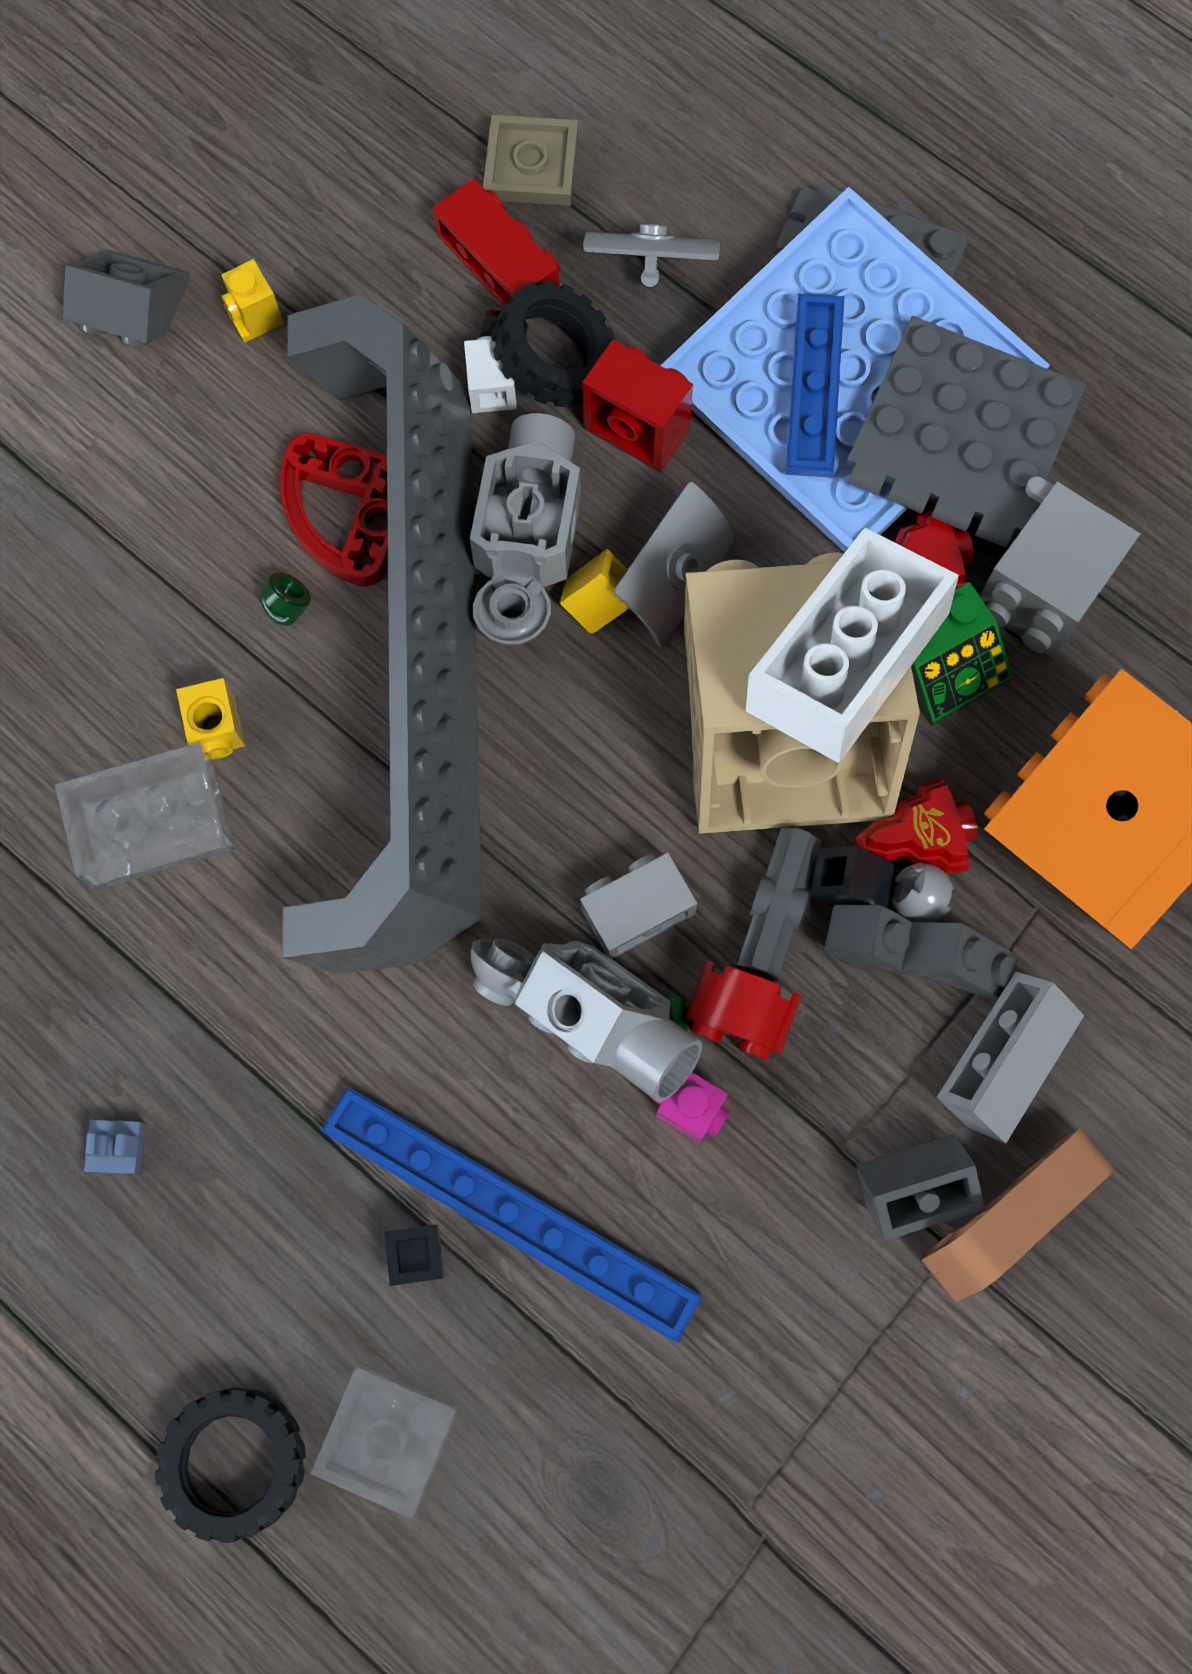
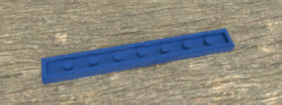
[321,1087,703,1343]

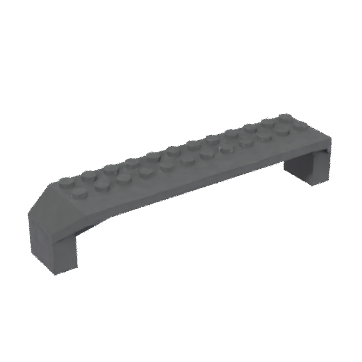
[282,294,482,974]

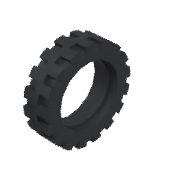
[491,281,615,407]
[155,1388,306,1543]

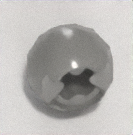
[891,862,954,922]

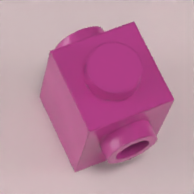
[653,1072,731,1145]

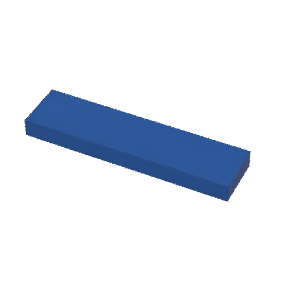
[786,294,845,478]

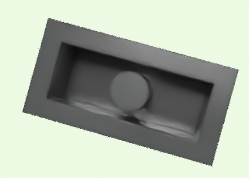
[856,1134,985,1241]

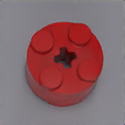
[685,961,802,1062]

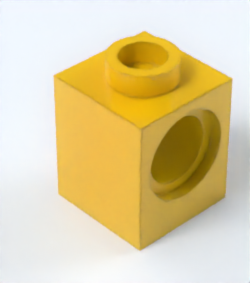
[176,678,245,759]

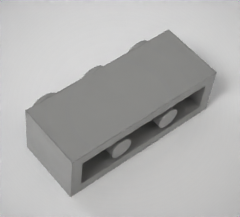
[936,971,1084,1143]

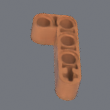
[920,1127,1115,1302]

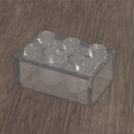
[55,742,236,891]

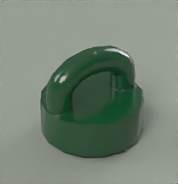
[261,573,311,626]

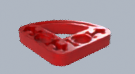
[280,433,388,587]

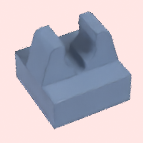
[84,1120,146,1175]

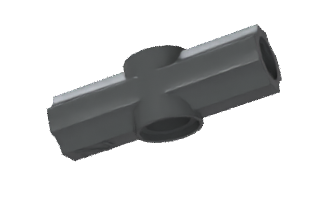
[737,827,821,981]

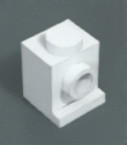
[464,336,517,413]

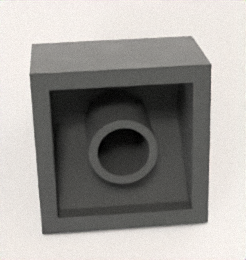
[63,250,190,346]

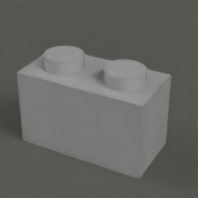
[580,852,697,959]

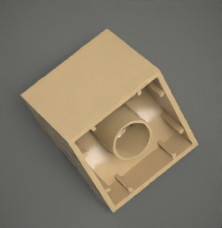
[684,552,920,834]

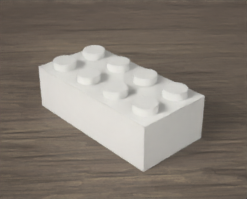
[746,527,959,763]

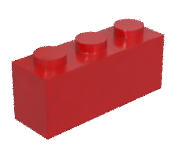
[432,178,561,307]

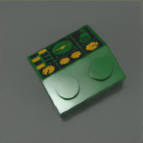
[911,582,1013,725]

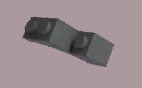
[824,905,1018,1002]

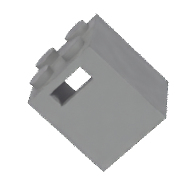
[980,476,1141,659]

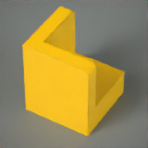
[560,549,629,633]

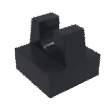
[384,1224,444,1286]

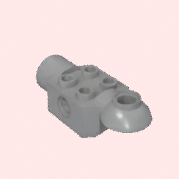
[470,413,581,646]
[471,938,702,1102]

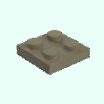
[483,115,578,206]

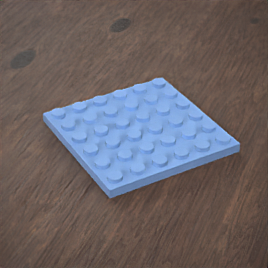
[660,187,1050,553]

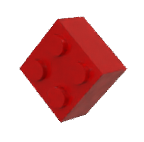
[582,340,693,473]

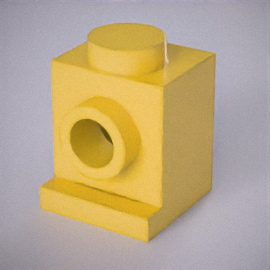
[221,259,284,343]

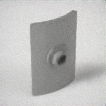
[583,224,720,287]
[614,482,735,647]

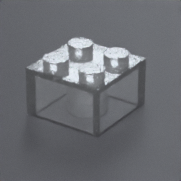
[311,1365,462,1519]

